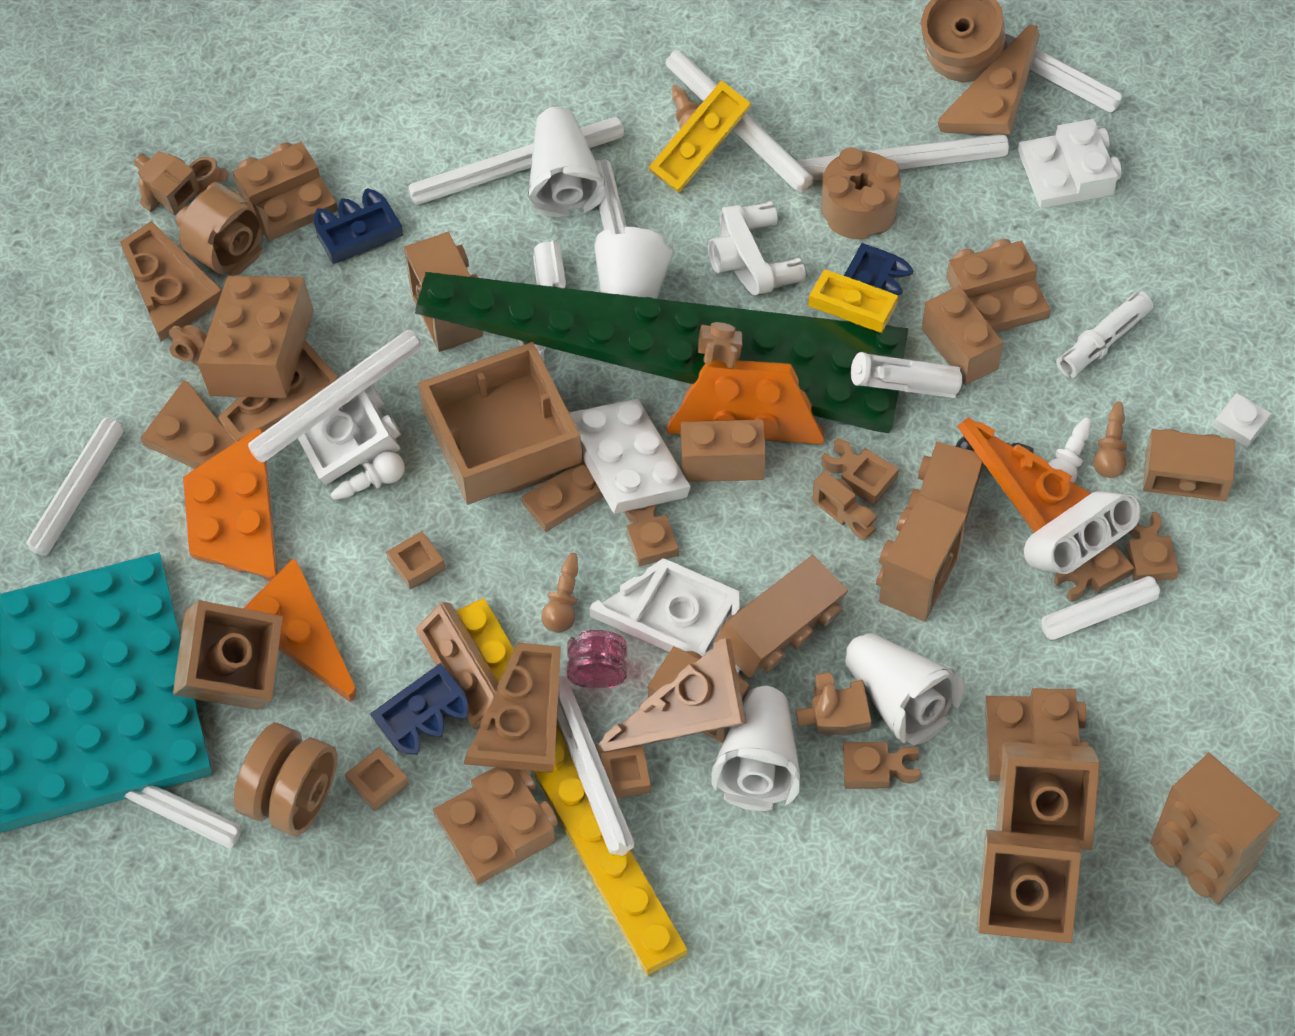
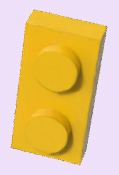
[808,269,898,333]

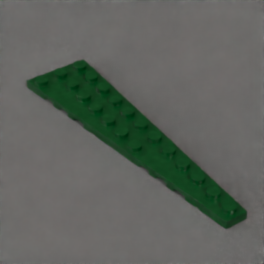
[415,272,908,433]

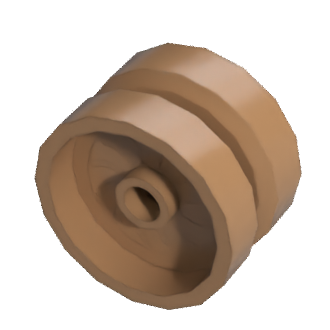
[921,0,1007,83]
[233,722,338,837]

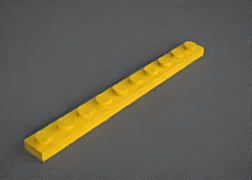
[456,598,687,976]

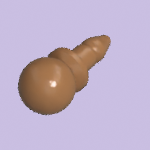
[672,85,699,129]
[1093,401,1127,478]
[541,553,578,633]

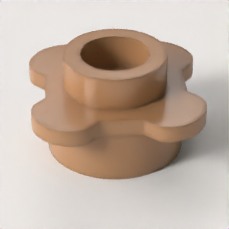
[189,157,229,195]
[169,325,206,365]

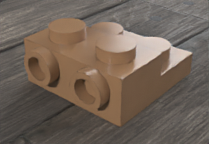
[232,141,338,241]
[946,239,1050,332]
[985,688,1089,781]
[433,767,558,885]

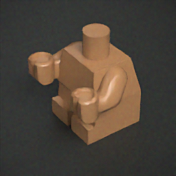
[134,151,201,216]
[795,672,871,736]

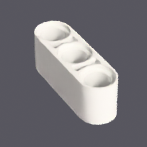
[1024,491,1141,574]

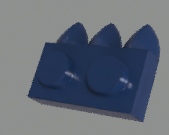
[314,188,403,264]
[844,243,914,295]
[370,663,469,755]

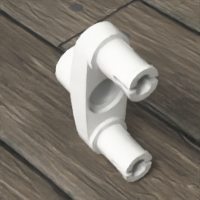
[708,201,806,295]

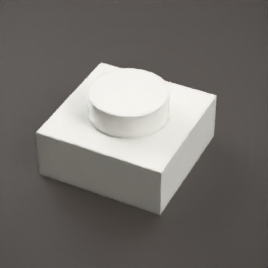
[1213,393,1271,448]

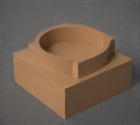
[418,342,582,505]

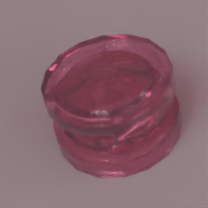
[567,630,627,688]

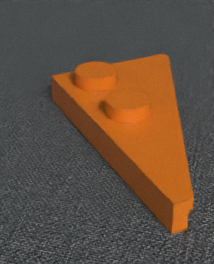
[957,417,1096,533]
[243,559,356,702]

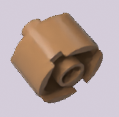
[821,147,901,239]
[176,182,270,276]

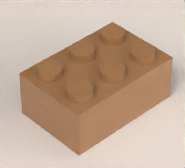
[197,276,314,398]
[1150,752,1281,905]

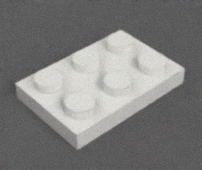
[569,399,691,514]

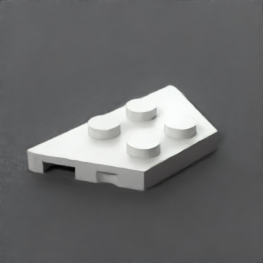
[589,558,740,675]

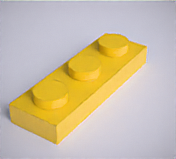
[648,80,751,194]

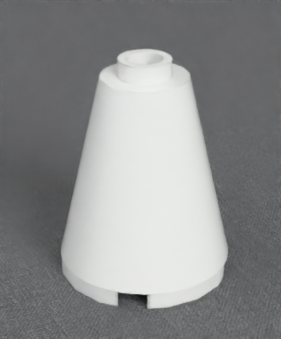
[528,107,606,217]
[595,227,674,299]
[845,633,965,746]
[711,686,801,811]

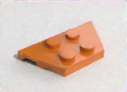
[667,360,824,444]
[183,429,278,581]

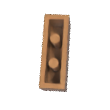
[714,554,848,679]

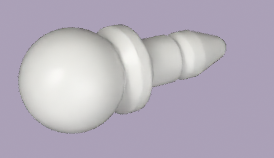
[1048,417,1091,483]
[331,451,405,500]

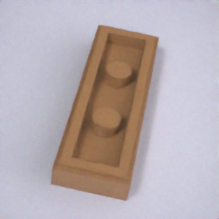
[415,602,499,729]

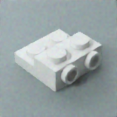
[1018,119,1121,208]
[298,384,402,486]

